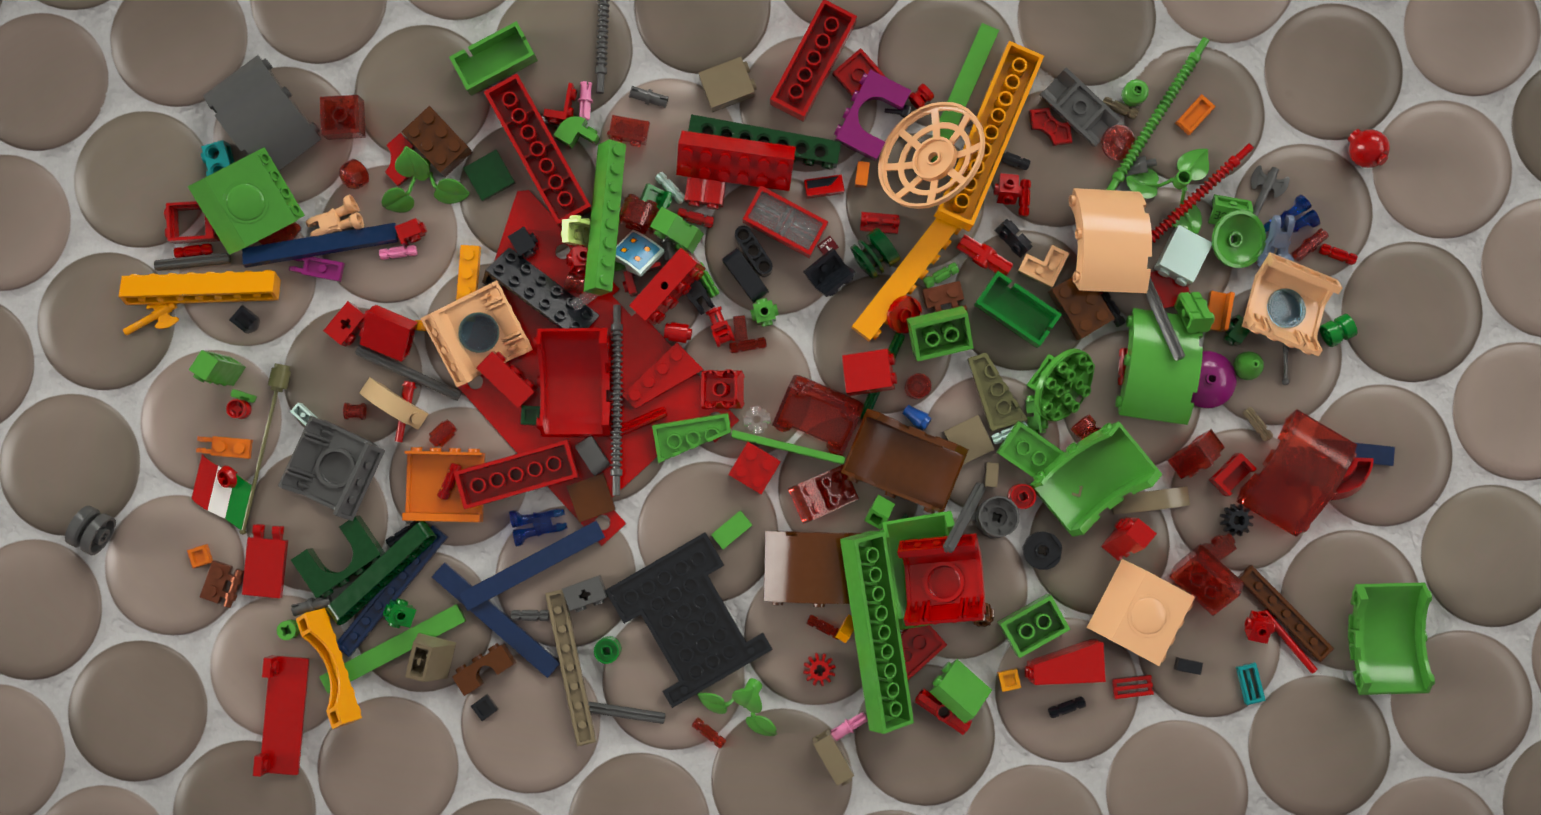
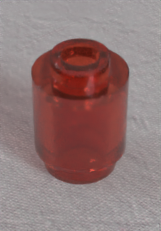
[429,419,458,447]

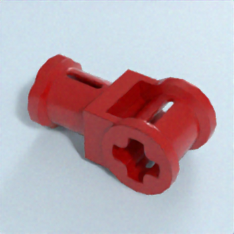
[705,306,736,347]

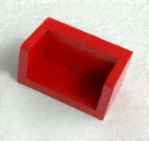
[1209,453,1257,496]

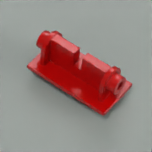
[860,212,900,234]

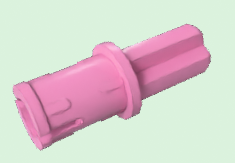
[578,81,593,120]
[830,712,868,741]

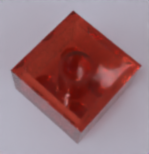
[320,95,366,140]

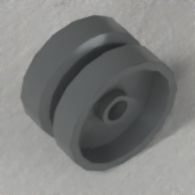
[65,506,116,555]

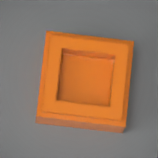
[187,544,213,569]

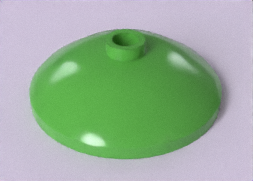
[1212,210,1266,268]

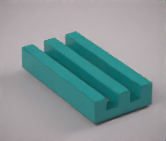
[1236,662,1266,705]

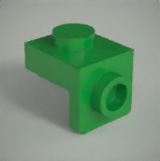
[639,183,672,210]

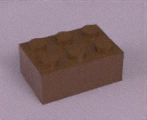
[401,106,473,177]
[1048,277,1115,341]

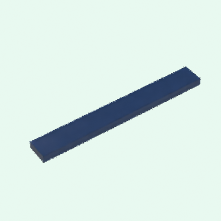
[242,223,398,268]
[459,520,606,611]
[337,525,448,657]
[432,562,560,678]

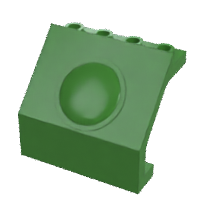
[187,147,305,255]

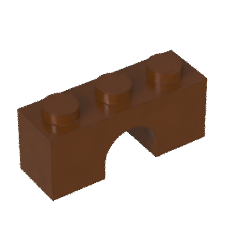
[452,643,517,696]

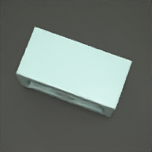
[290,403,317,426]

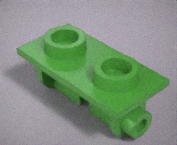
[1025,395,1048,434]

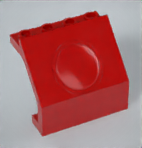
[897,533,986,626]

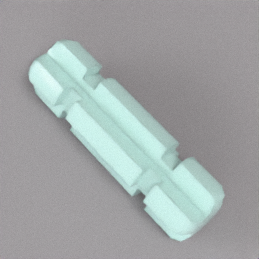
[655,172,685,204]
[991,421,1028,444]

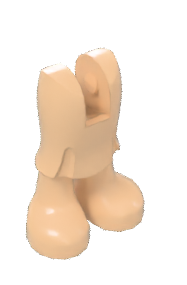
[305,194,364,237]

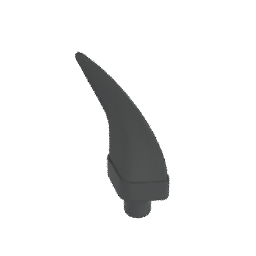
[1124,156,1157,178]

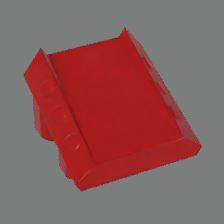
[701,369,745,409]

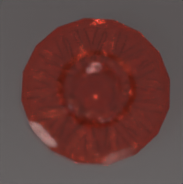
[1101,125,1135,161]

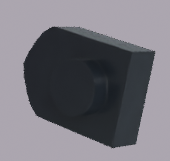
[229,305,260,334]

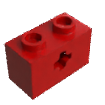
[323,301,365,347]

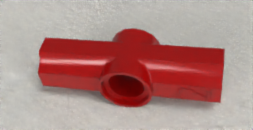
[956,234,1013,276]
[914,688,972,735]

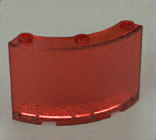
[1236,409,1357,537]

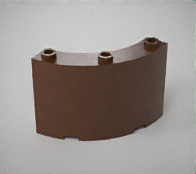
[841,408,969,514]
[764,531,861,607]

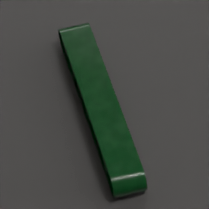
[326,521,437,625]

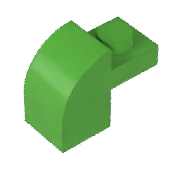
[554,116,600,149]

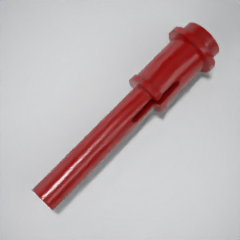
[395,381,417,442]

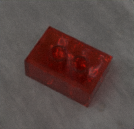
[1169,544,1245,616]

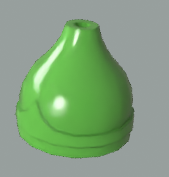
[1233,351,1264,380]

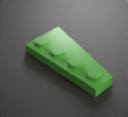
[652,413,731,463]

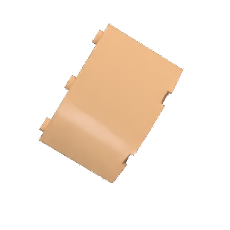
[1069,188,1152,293]

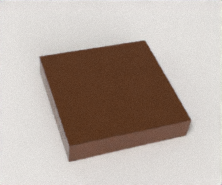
[567,473,616,522]

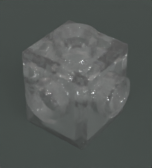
[743,406,771,434]

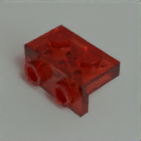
[607,115,650,147]

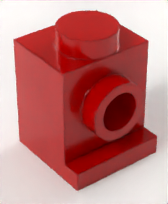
[394,218,427,247]

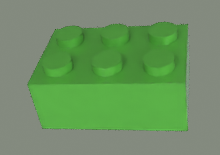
[907,306,974,362]
[997,594,1071,658]

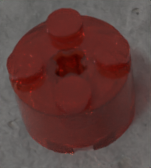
[619,194,659,234]

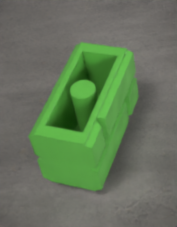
[1174,292,1215,333]

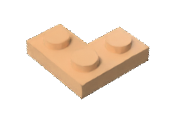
[1017,245,1069,288]

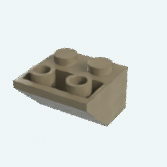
[405,633,456,682]

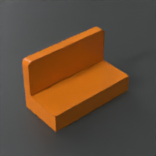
[1207,291,1235,332]

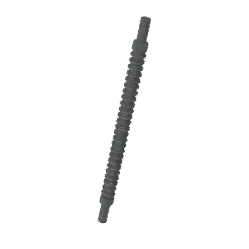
[610,305,623,496]

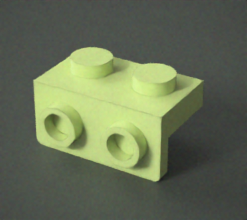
[561,215,591,247]

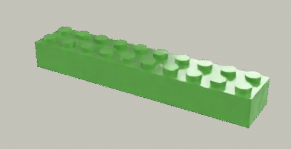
[840,531,914,734]

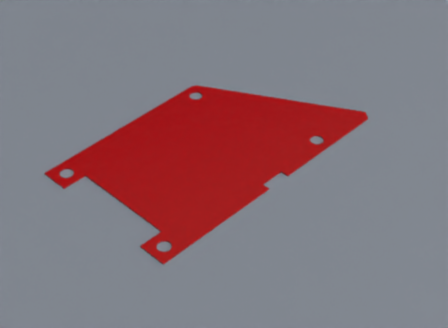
[458,190,740,546]

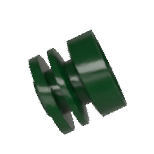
[850,227,900,279]

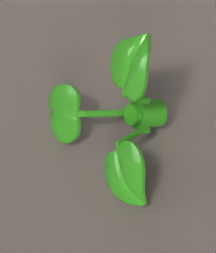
[381,146,470,213]
[1126,149,1209,234]
[697,678,777,736]

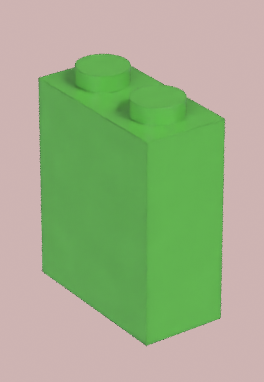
[930,659,992,723]

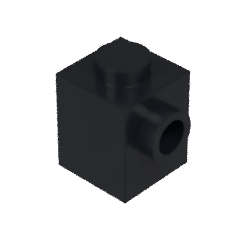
[508,227,539,259]

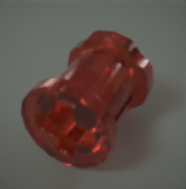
[343,403,367,420]

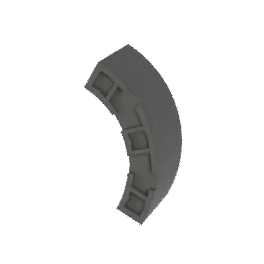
[203,55,321,171]

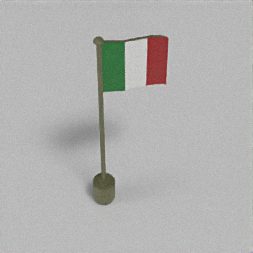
[191,363,291,535]

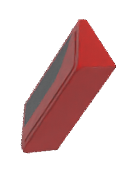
[804,174,845,199]

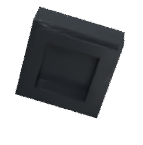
[471,693,498,721]

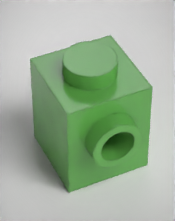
[864,494,895,530]

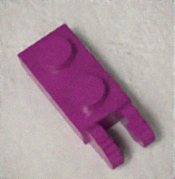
[289,257,345,282]

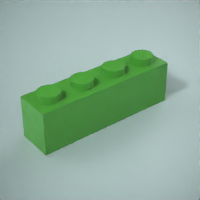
[189,350,246,386]

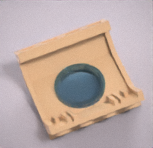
[1242,252,1342,356]
[420,280,533,387]

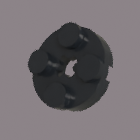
[1022,531,1062,570]

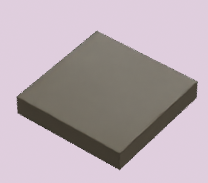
[943,415,995,464]

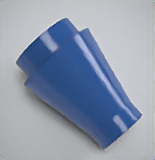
[902,405,932,431]

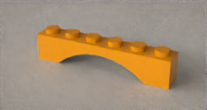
[296,608,362,729]

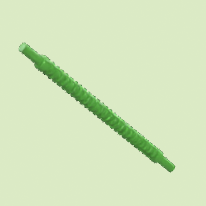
[1106,37,1209,190]

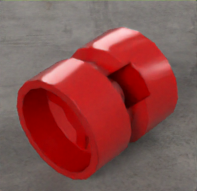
[1007,484,1036,509]

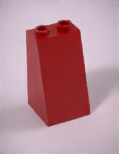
[1024,639,1106,685]

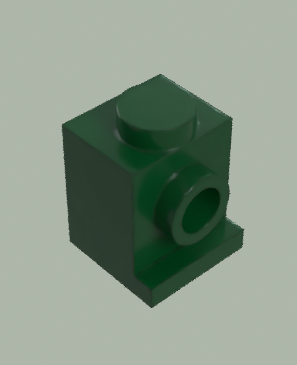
[1223,315,1250,346]

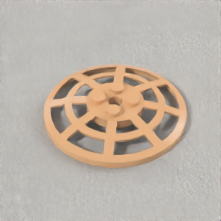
[878,102,985,209]

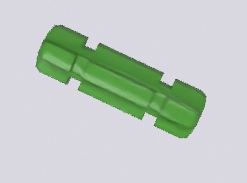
[700,262,719,298]
[923,262,959,288]

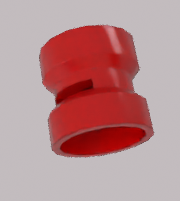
[908,84,934,109]
[226,399,252,419]

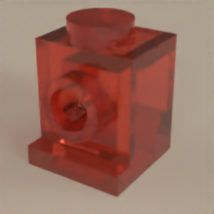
[1202,533,1237,562]

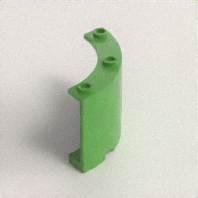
[1115,308,1203,425]
[1029,421,1162,537]
[880,511,955,630]
[1348,583,1435,695]

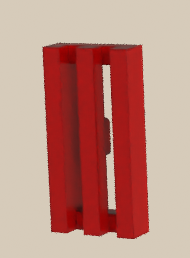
[1112,674,1154,699]

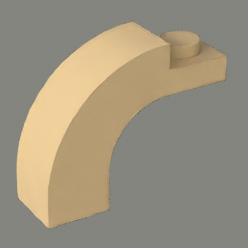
[359,377,428,430]

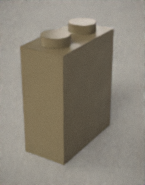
[699,57,757,112]
[812,728,854,786]

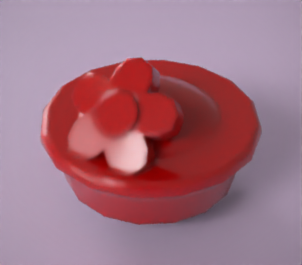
[217,465,238,488]

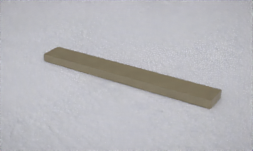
[545,590,597,747]

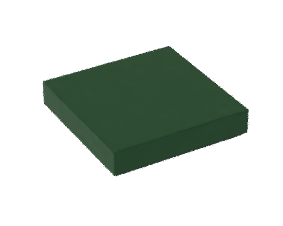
[463,150,515,201]

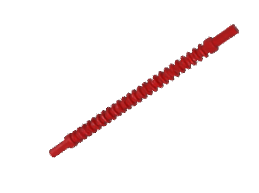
[1151,143,1254,243]

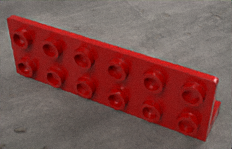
[253,655,309,777]

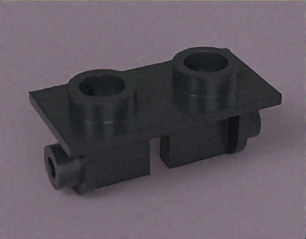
[994,219,1033,258]

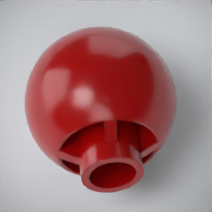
[1348,129,1390,168]

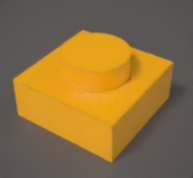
[997,668,1021,692]

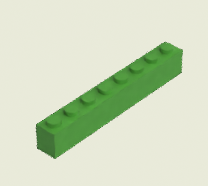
[584,139,626,296]

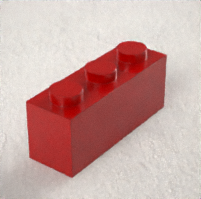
[476,351,536,408]

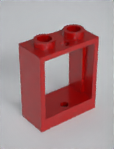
[164,201,220,244]

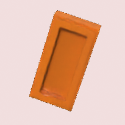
[1175,94,1216,135]

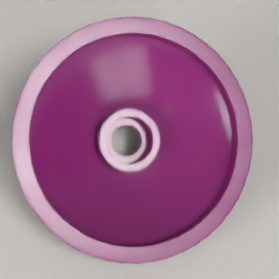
[1191,351,1236,408]

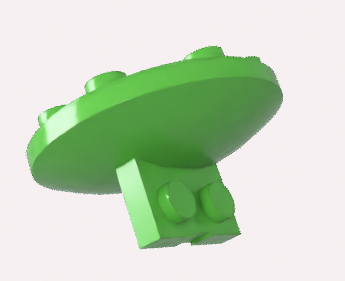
[1027,348,1095,421]

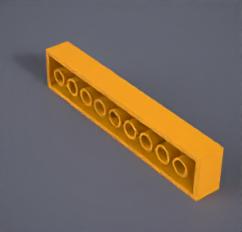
[934,41,1044,232]

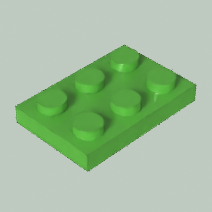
[996,421,1064,477]

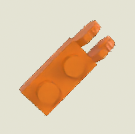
[196,436,253,459]

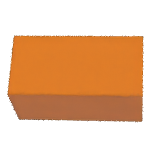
[855,161,870,188]

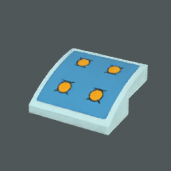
[615,230,665,277]

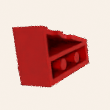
[1101,517,1157,561]

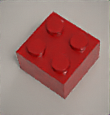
[728,442,781,495]

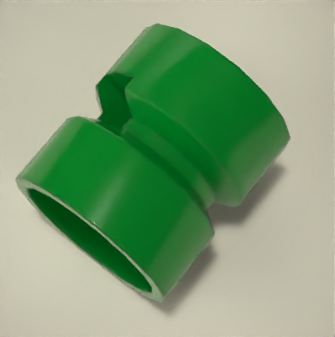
[1319,314,1358,347]
[594,636,622,664]

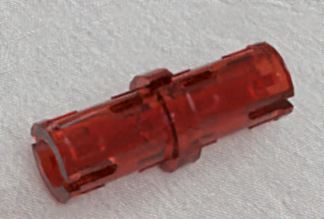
[1291,228,1329,262]

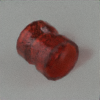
[564,272,585,296]

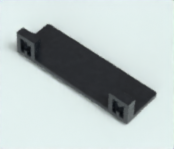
[482,248,599,328]

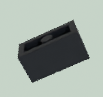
[1174,657,1203,675]

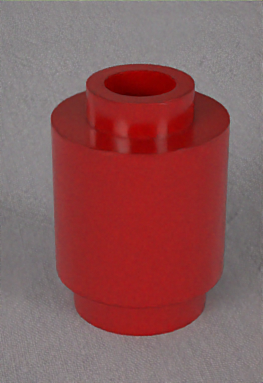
[664,322,693,343]

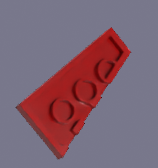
[622,342,704,409]

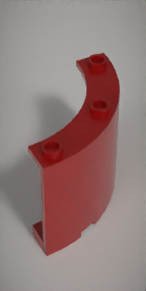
[533,328,612,437]

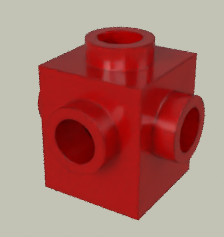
[993,173,1022,205]
[566,245,588,274]
[1244,610,1275,644]

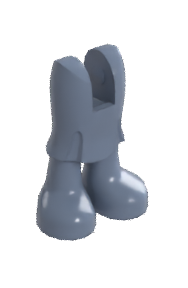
[1256,215,1295,267]

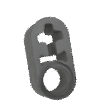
[575,436,611,476]

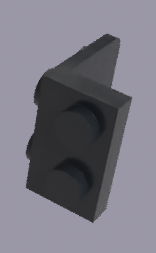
[803,248,856,297]

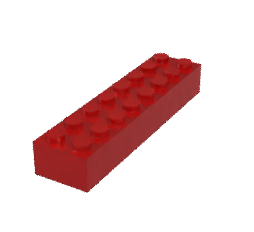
[484,74,592,228]

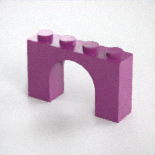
[834,69,911,161]

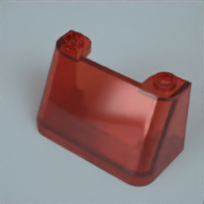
[772,375,864,456]

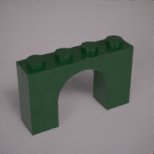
[291,516,385,599]

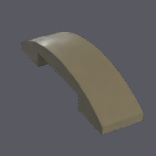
[1112,486,1190,515]

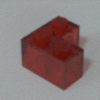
[1167,429,1225,479]

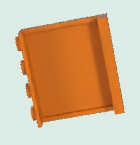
[402,447,485,522]

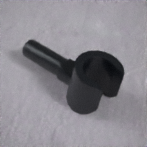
[884,105,912,118]

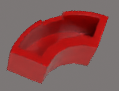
[1330,457,1374,500]

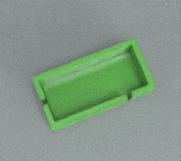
[449,21,538,96]

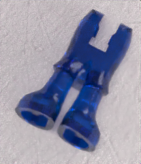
[1263,194,1321,233]
[509,509,568,547]

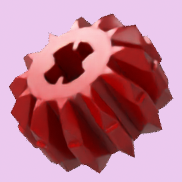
[803,653,836,686]

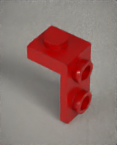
[543,83,577,125]
[622,262,662,296]

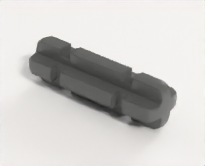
[511,610,549,621]

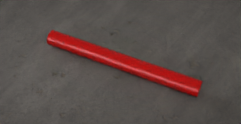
[1264,609,1318,674]

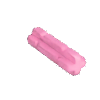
[379,245,417,260]

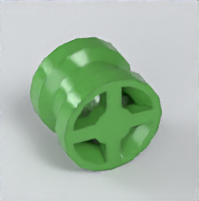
[277,620,300,640]

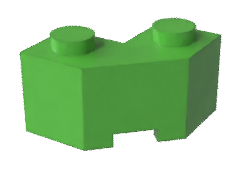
[650,206,704,254]

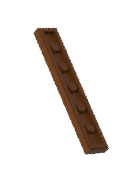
[1237,565,1334,662]

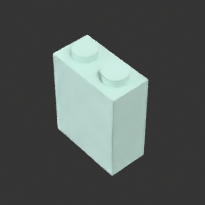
[1154,225,1212,286]

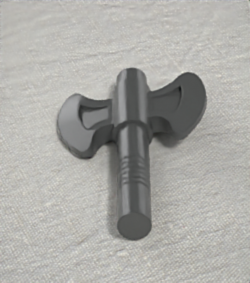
[1251,165,1290,217]

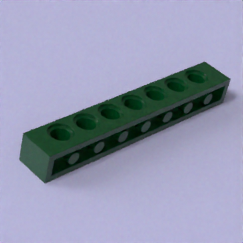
[688,114,841,170]

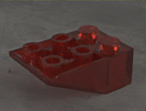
[788,464,859,524]

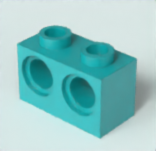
[201,140,235,176]

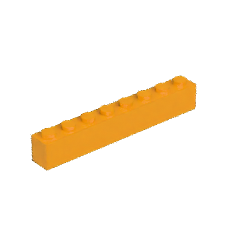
[851,218,961,342]
[119,270,281,305]

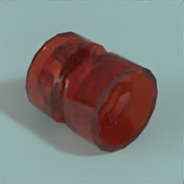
[904,373,932,400]
[1070,414,1101,440]

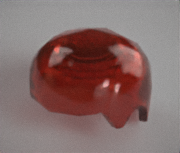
[339,159,369,190]

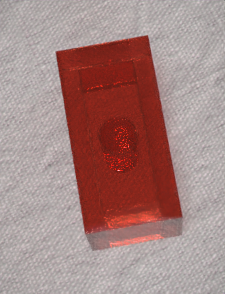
[733,315,748,341]

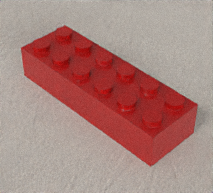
[770,0,857,122]
[676,131,796,191]
[454,440,579,510]

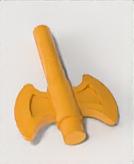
[123,303,179,336]

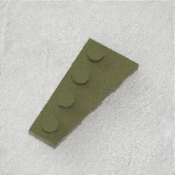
[967,353,1028,431]

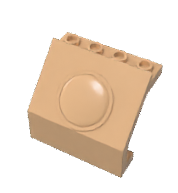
[1086,559,1195,666]

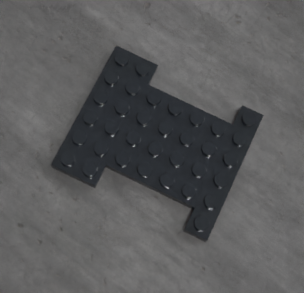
[605,532,773,708]

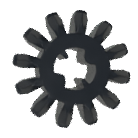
[1220,504,1254,536]

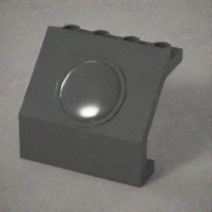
[278,415,385,521]

